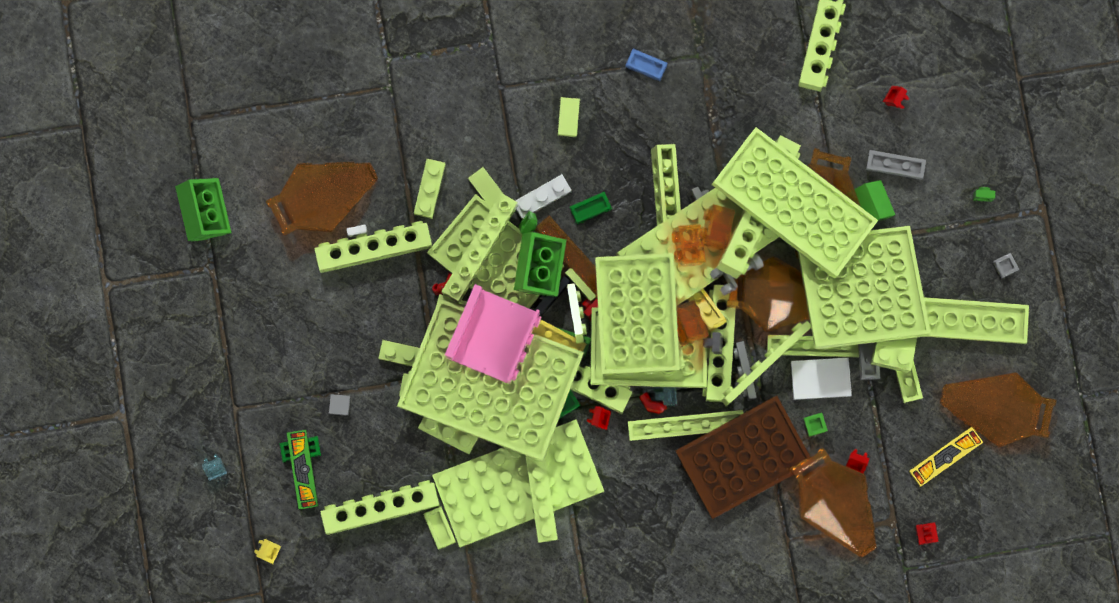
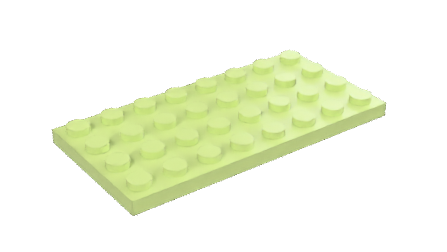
[712,127,878,279]
[616,188,779,306]
[432,420,604,548]

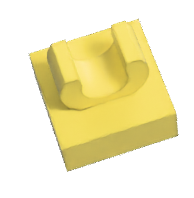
[254,539,281,564]

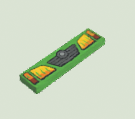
[287,430,318,509]

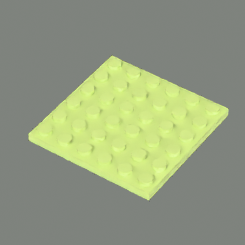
[798,226,931,349]

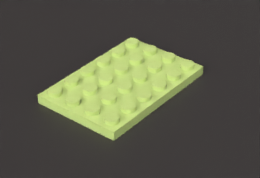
[427,194,564,309]
[595,253,680,374]
[590,308,707,388]

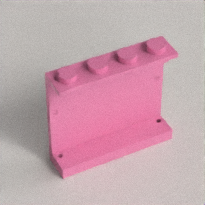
[445,284,542,384]

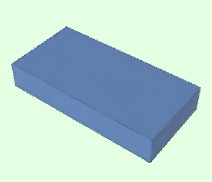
[625,49,668,81]

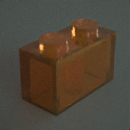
[699,204,735,250]
[676,300,709,347]

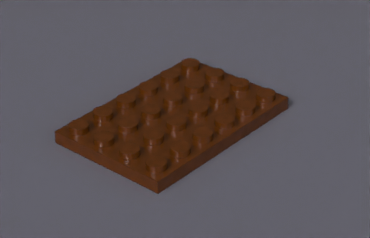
[675,395,814,519]

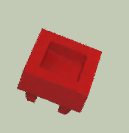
[883,86,909,109]
[582,299,598,322]
[587,406,611,430]
[845,449,870,475]
[915,523,939,545]

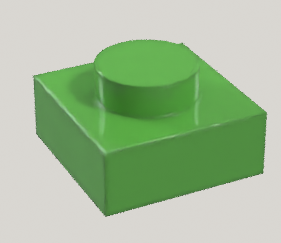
[973,187,995,202]
[519,211,538,234]
[803,413,828,437]

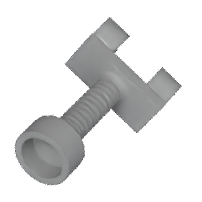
[710,253,763,296]

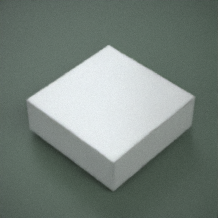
[346,225,368,239]

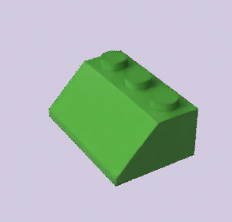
[175,178,232,241]
[514,232,566,297]

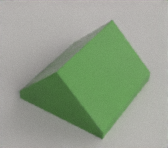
[845,180,895,222]

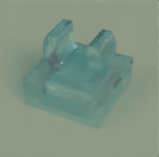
[655,387,677,407]
[202,454,227,481]

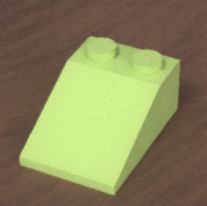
[870,337,917,373]

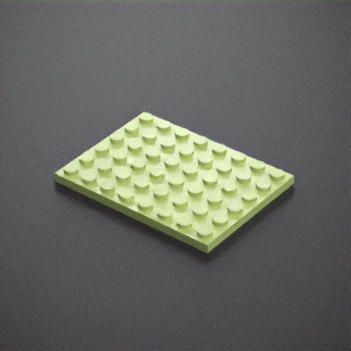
[397,298,584,462]

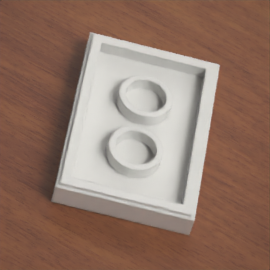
[791,357,852,400]

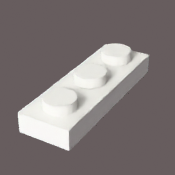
[515,174,572,220]

